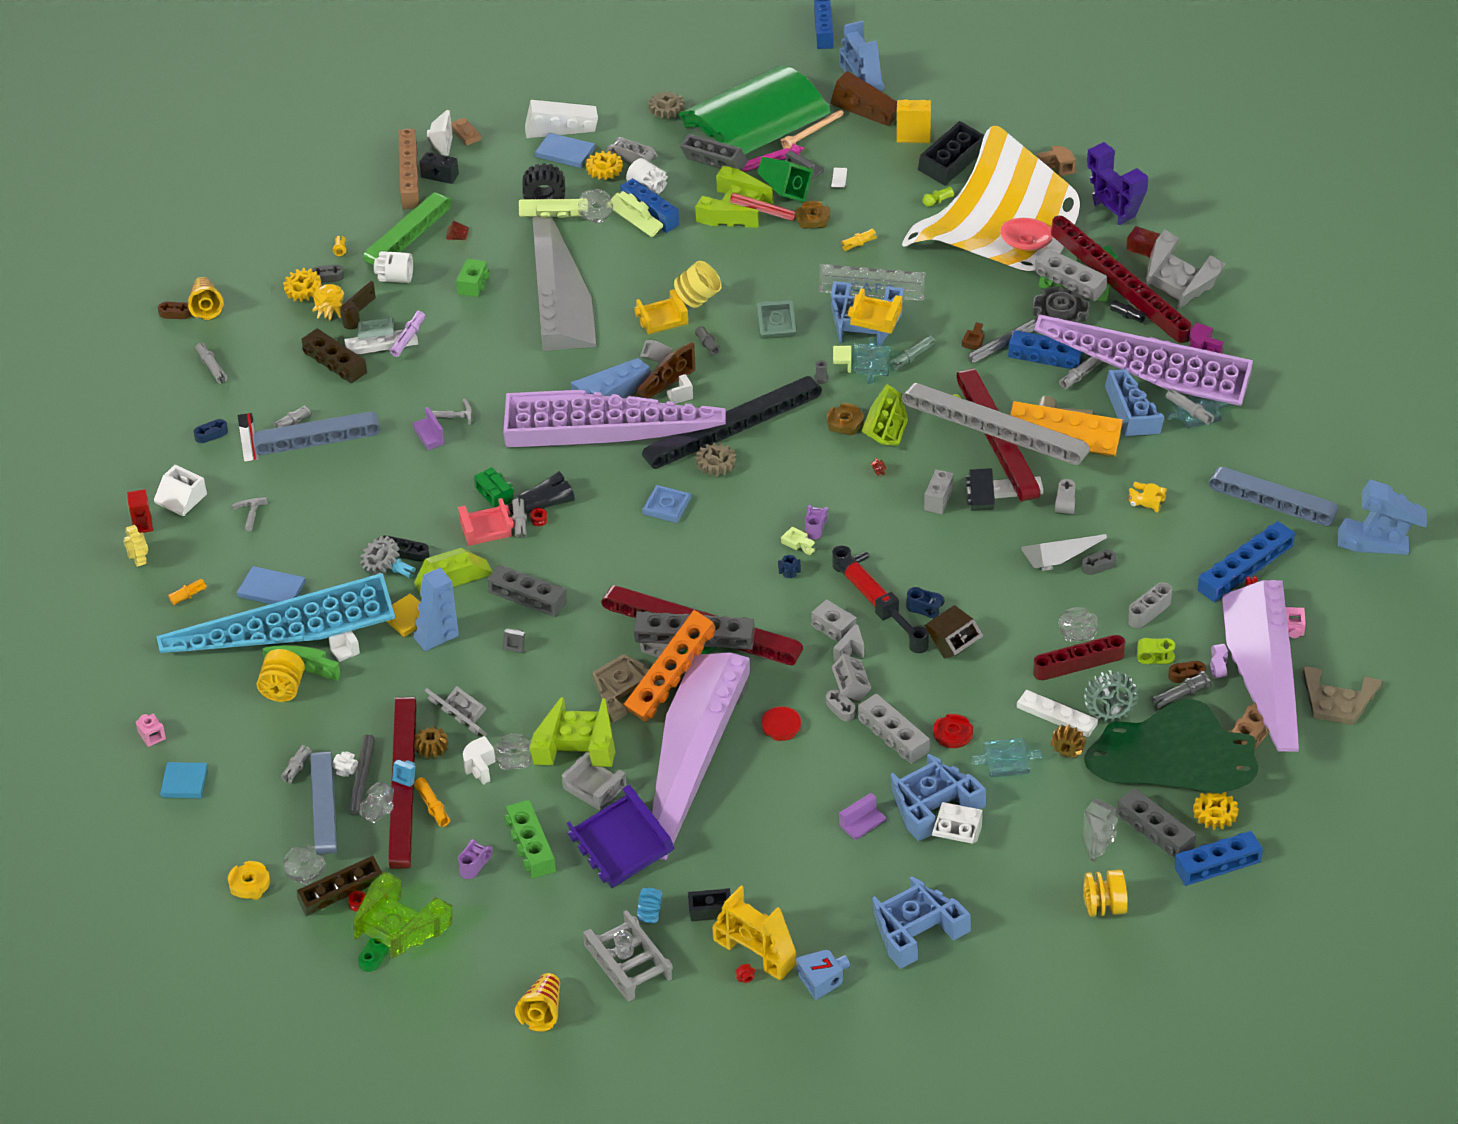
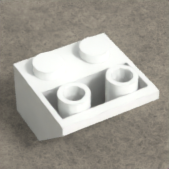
[154,465,207,516]
[932,802,983,844]

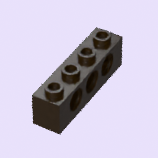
[301,328,367,384]
[297,855,382,916]

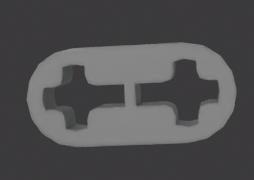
[826,690,856,721]

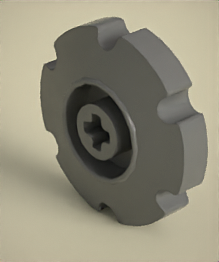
[1032,286,1090,323]

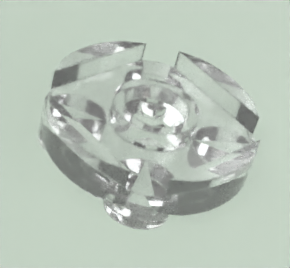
[578,189,613,224]
[1059,607,1098,641]
[494,733,532,770]
[360,782,394,823]
[284,845,326,885]

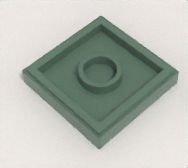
[358,317,394,339]

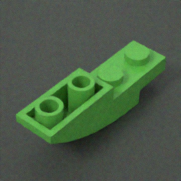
[263,645,341,681]

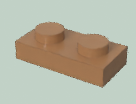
[451,118,481,146]

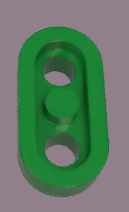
[358,935,390,972]

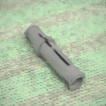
[195,342,227,384]
[1059,356,1103,389]
[1166,388,1214,425]

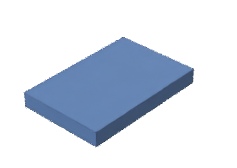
[535,133,595,168]
[237,566,306,604]

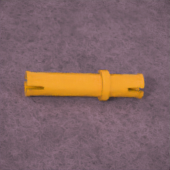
[414,777,450,827]

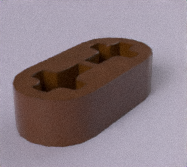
[158,302,192,319]
[1168,661,1206,683]

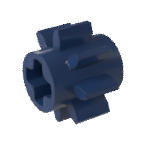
[778,555,801,578]

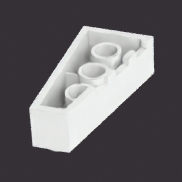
[525,100,598,138]

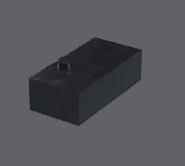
[918,121,984,186]

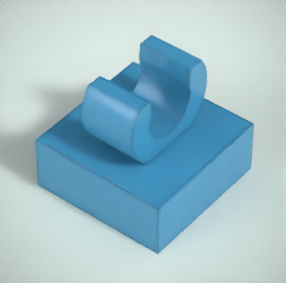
[392,760,416,787]

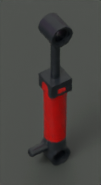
[832,545,929,653]

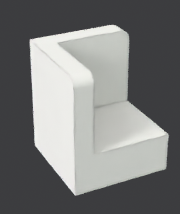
[667,374,693,404]
[329,631,360,662]

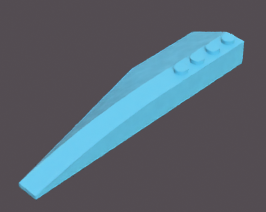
[156,573,395,653]

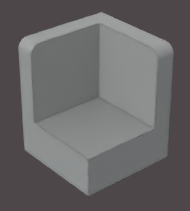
[640,340,672,363]

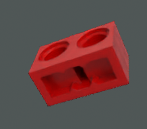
[127,489,153,533]

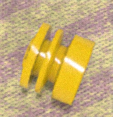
[256,649,305,702]
[1083,869,1127,917]

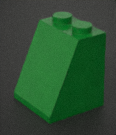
[758,157,813,203]

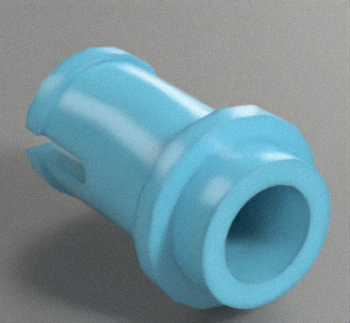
[391,558,416,579]

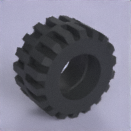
[522,163,565,200]

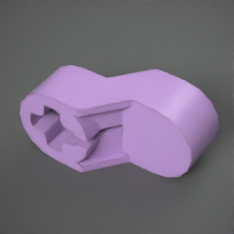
[1210,644,1228,679]

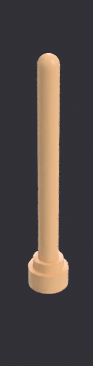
[781,110,844,149]

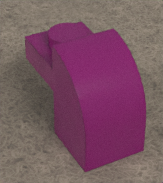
[1189,322,1224,354]

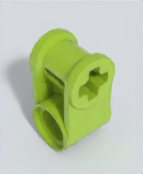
[1137,638,1175,665]

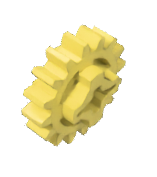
[123,525,148,567]

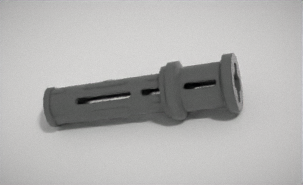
[1152,671,1211,709]

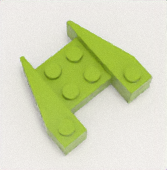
[695,165,773,228]
[529,697,616,767]

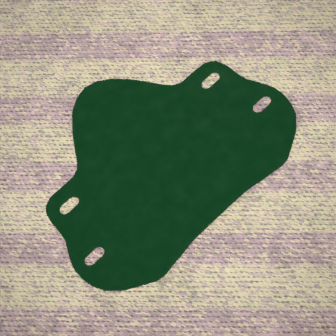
[1084,699,1258,793]

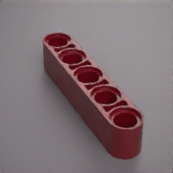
[1033,635,1126,681]

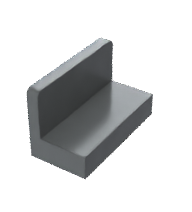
[786,150,824,181]

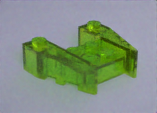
[353,871,453,959]

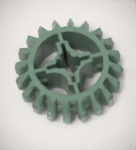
[1084,670,1139,723]

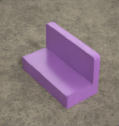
[413,407,445,450]
[839,793,886,840]

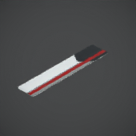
[238,413,259,461]

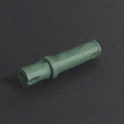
[890,335,936,370]

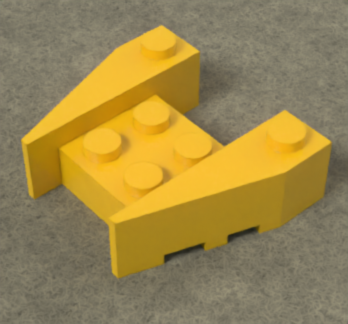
[713,885,796,981]

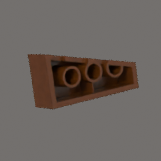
[830,71,897,126]

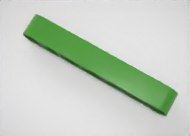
[364,192,451,266]

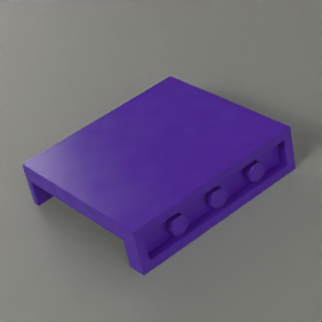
[567,784,675,889]

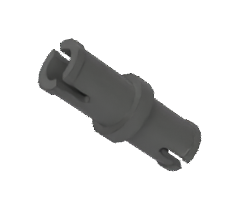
[695,326,721,355]

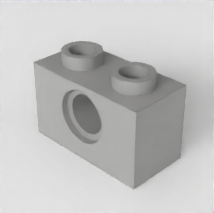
[811,599,856,642]

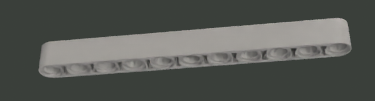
[902,383,1090,465]

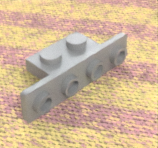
[424,686,487,737]

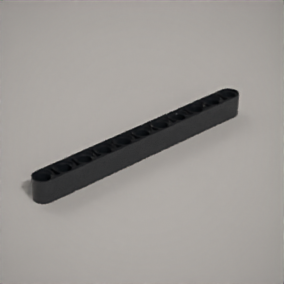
[642,376,822,469]

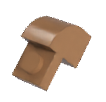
[1037,146,1076,176]

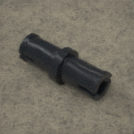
[1110,300,1146,323]

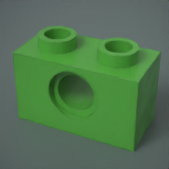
[456,259,490,297]

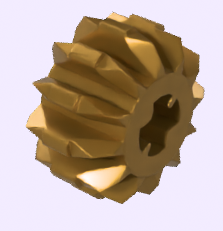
[1051,724,1086,759]
[414,726,448,760]

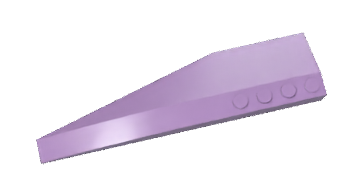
[1034,315,1253,406]
[503,390,726,447]
[1222,580,1299,752]
[652,653,750,861]

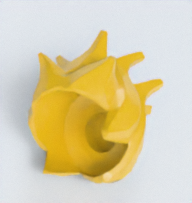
[312,283,344,321]

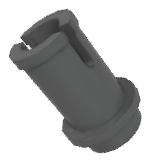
[814,360,829,384]

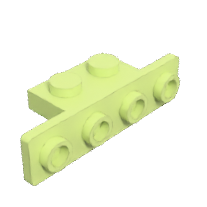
[607,191,663,237]
[519,199,588,218]

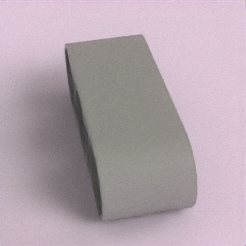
[1128,582,1172,629]

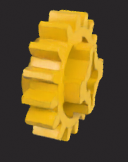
[586,151,623,180]
[283,268,322,302]
[1193,792,1239,830]

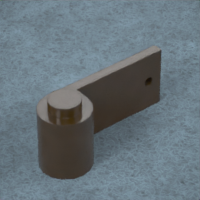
[341,281,376,330]

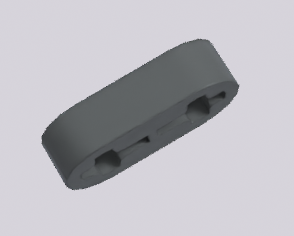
[312,265,344,283]
[1082,550,1116,575]

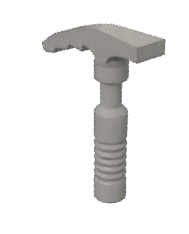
[432,399,472,425]
[232,497,268,531]

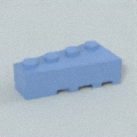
[571,358,650,398]
[1105,369,1165,436]
[414,567,459,651]

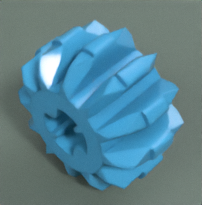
[637,887,662,924]

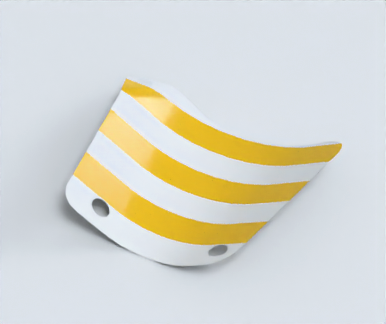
[902,126,1080,271]

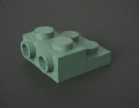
[757,299,796,338]

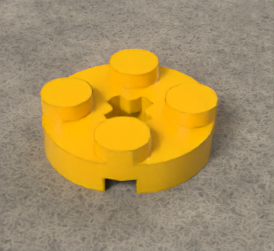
[228,861,270,900]

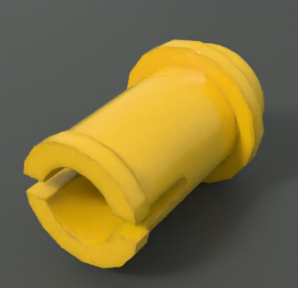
[333,236,347,256]

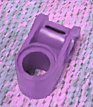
[805,505,828,539]
[458,839,493,879]

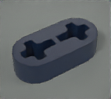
[194,419,228,443]

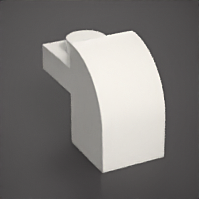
[463,736,495,785]

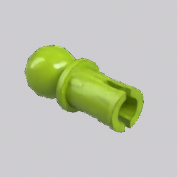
[922,186,954,207]

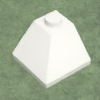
[427,110,453,156]

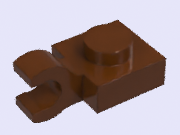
[962,322,984,350]

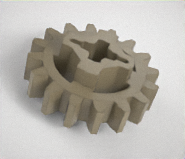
[648,91,685,119]
[696,443,736,477]

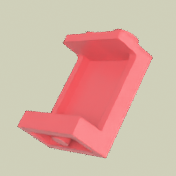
[458,499,514,546]

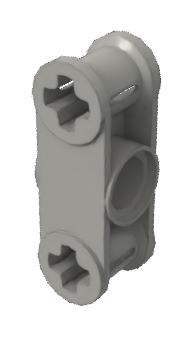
[607,137,657,164]

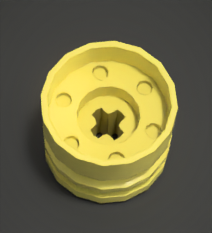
[674,260,722,308]

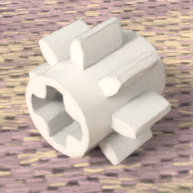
[333,752,358,777]

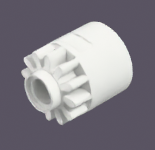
[626,158,668,195]
[374,251,413,283]

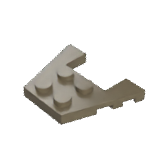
[592,654,673,723]
[1303,666,1382,725]

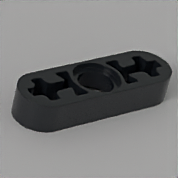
[377,535,430,562]

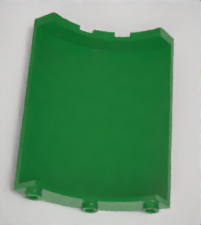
[678,66,831,154]

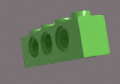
[504,800,556,879]

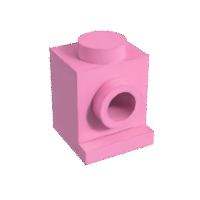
[1286,607,1306,638]
[136,713,166,747]

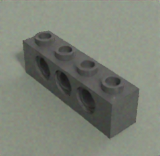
[680,134,748,171]
[487,565,567,617]
[1117,788,1196,858]

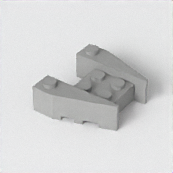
[1145,229,1225,309]

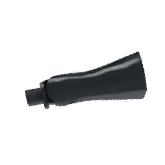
[508,471,575,515]

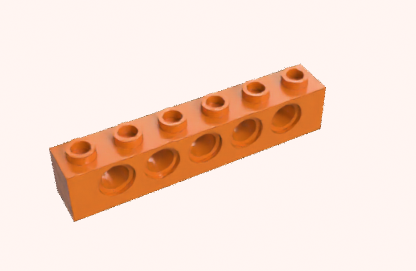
[624,610,716,723]

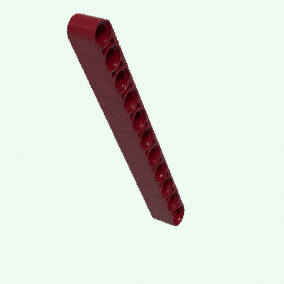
[1051,215,1192,343]
[956,368,1041,502]
[601,585,804,665]
[388,696,417,869]

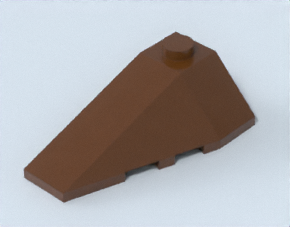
[637,342,696,399]

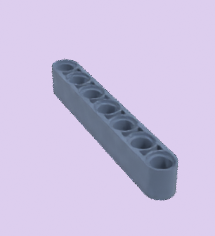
[253,412,381,455]
[1209,467,1339,526]
[311,751,337,855]

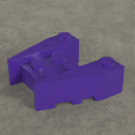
[1087,142,1148,225]

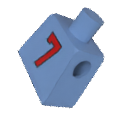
[796,950,850,1000]

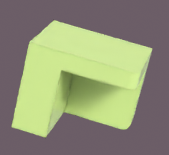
[833,346,851,373]

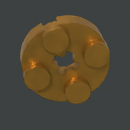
[796,201,830,229]
[827,403,864,436]

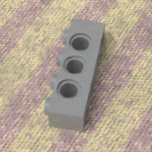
[1035,248,1107,301]
[858,693,930,764]

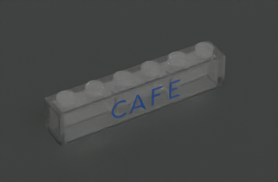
[819,264,926,300]

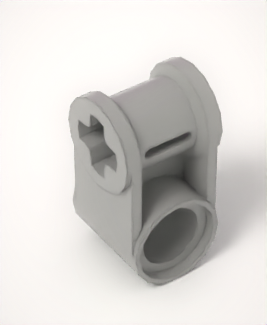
[1055,479,1075,515]

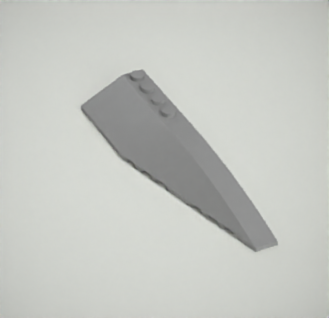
[532,216,596,351]

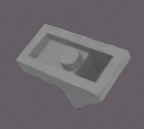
[833,624,864,662]

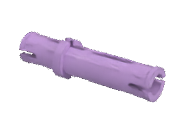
[389,311,426,357]

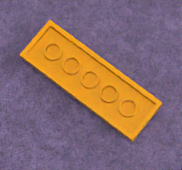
[1010,401,1123,457]

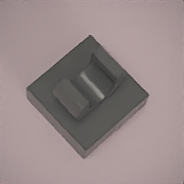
[503,629,525,653]

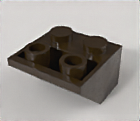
[924,605,984,659]

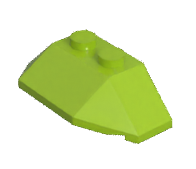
[861,384,908,446]
[414,547,493,597]

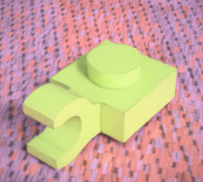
[781,527,815,555]

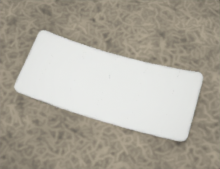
[831,168,847,188]

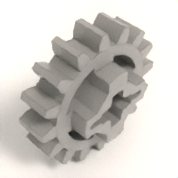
[360,536,400,576]

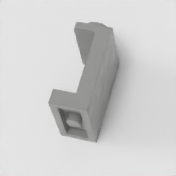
[562,752,626,811]

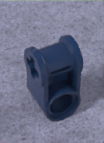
[906,587,945,618]

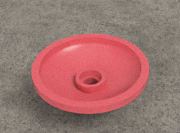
[1000,218,1053,251]

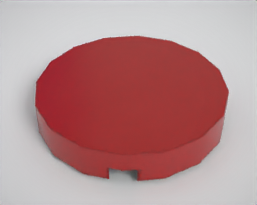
[761,706,801,741]
[933,714,973,748]

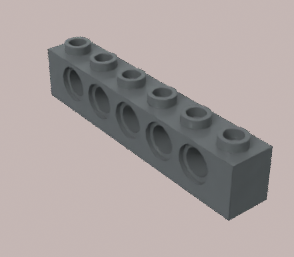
[634,612,755,649]

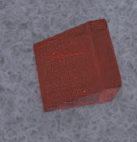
[446,220,469,240]

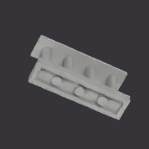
[583,910,673,1002]

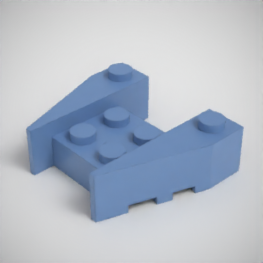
[840,21,884,92]
[831,281,904,347]
[1338,480,1427,555]
[891,754,986,842]
[872,876,971,969]

